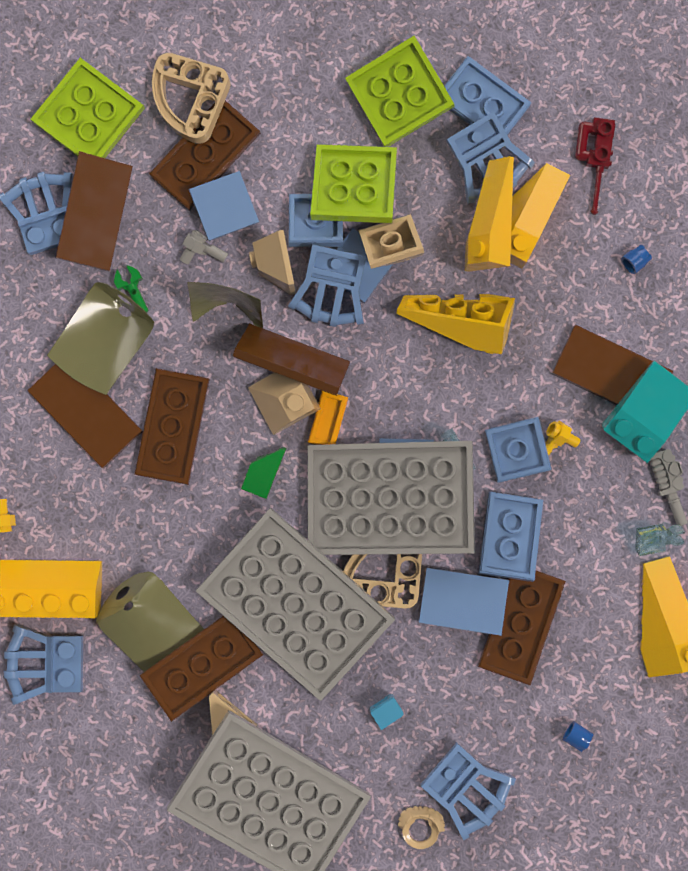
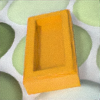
[308,391,348,445]

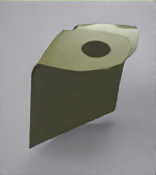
[47,282,154,395]
[187,282,263,328]
[96,572,204,672]

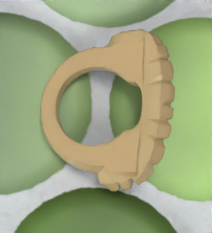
[398,806,445,849]

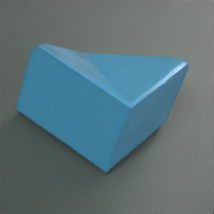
[370,693,404,730]

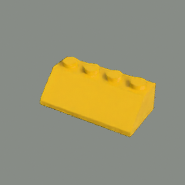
[0,560,102,618]

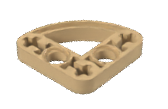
[152,53,231,144]
[343,554,422,608]

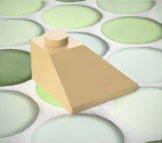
[359,214,424,269]
[249,230,296,295]
[248,373,321,435]

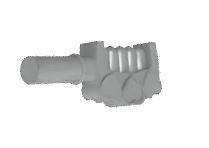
[650,449,688,527]

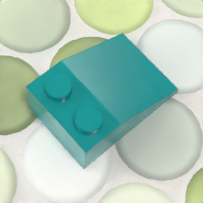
[602,360,688,463]

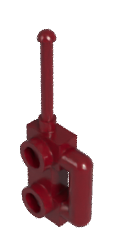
[575,117,615,215]

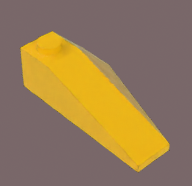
[465,156,514,272]
[510,163,570,269]
[397,294,515,354]
[640,556,688,678]

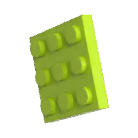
[345,35,455,147]
[30,57,145,158]
[310,144,397,223]

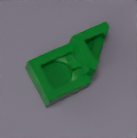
[241,447,287,499]

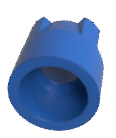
[621,245,652,274]
[562,721,594,752]

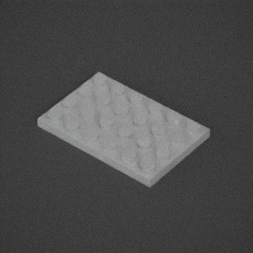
[308,441,475,555]
[196,507,395,701]
[167,710,371,871]

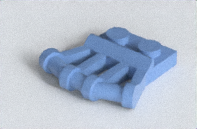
[446,111,535,204]
[0,172,73,255]
[288,244,366,327]
[4,624,83,705]
[420,742,516,840]

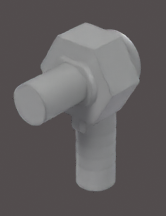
[180,230,228,265]

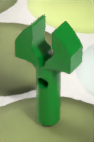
[114,265,149,313]

